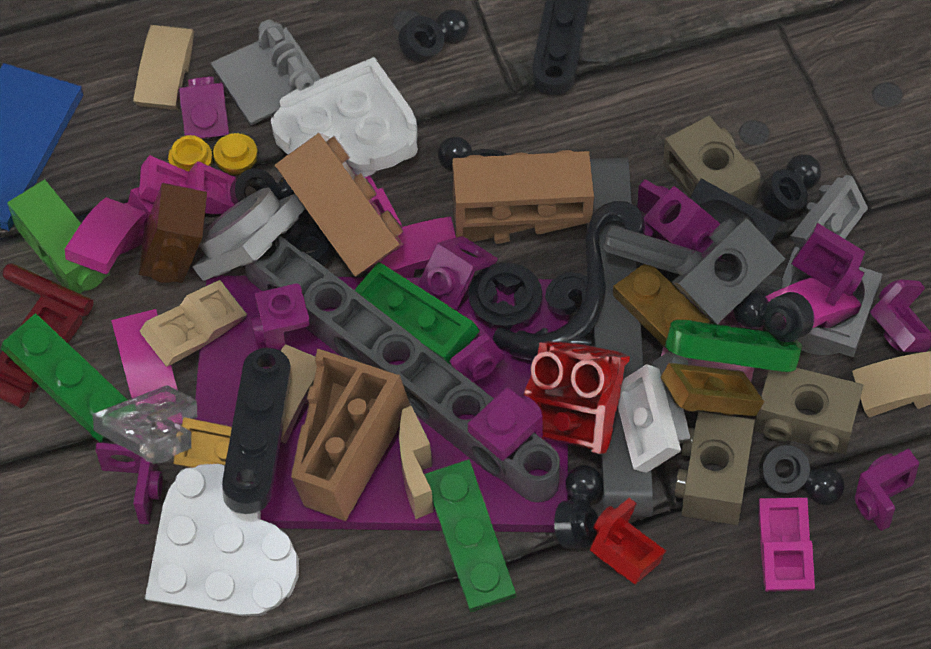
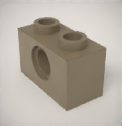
[663,116,761,205]
[754,368,864,455]
[674,411,755,525]

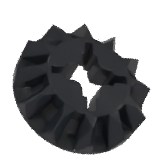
[469,262,542,330]

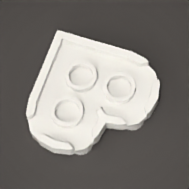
[271,57,418,177]
[145,464,299,616]

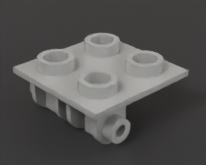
[211,20,321,126]

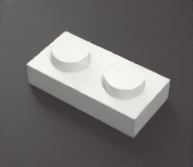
[618,364,681,473]

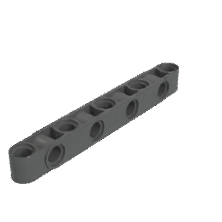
[245,235,560,503]

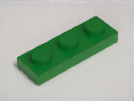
[355,262,480,365]
[1,313,135,443]
[424,459,516,613]

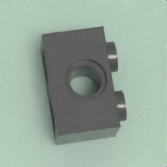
[672,218,785,324]

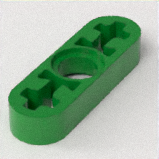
[665,320,802,372]

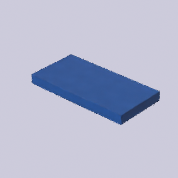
[0,63,84,231]

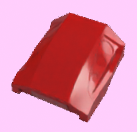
[524,341,630,454]

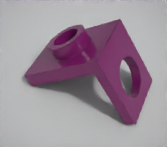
[645,186,722,258]
[417,236,498,311]
[95,443,163,524]

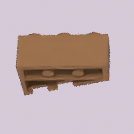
[275,133,404,277]
[453,150,594,252]
[291,348,411,521]

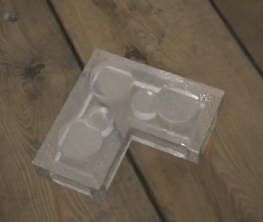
[93,385,198,464]

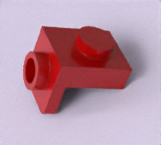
[589,498,666,585]

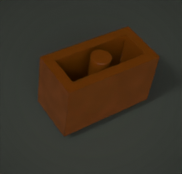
[138,183,207,283]

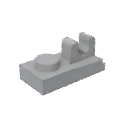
[791,175,868,248]

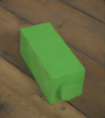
[7,179,110,293]

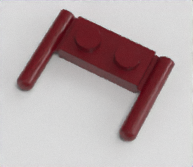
[0,263,94,409]

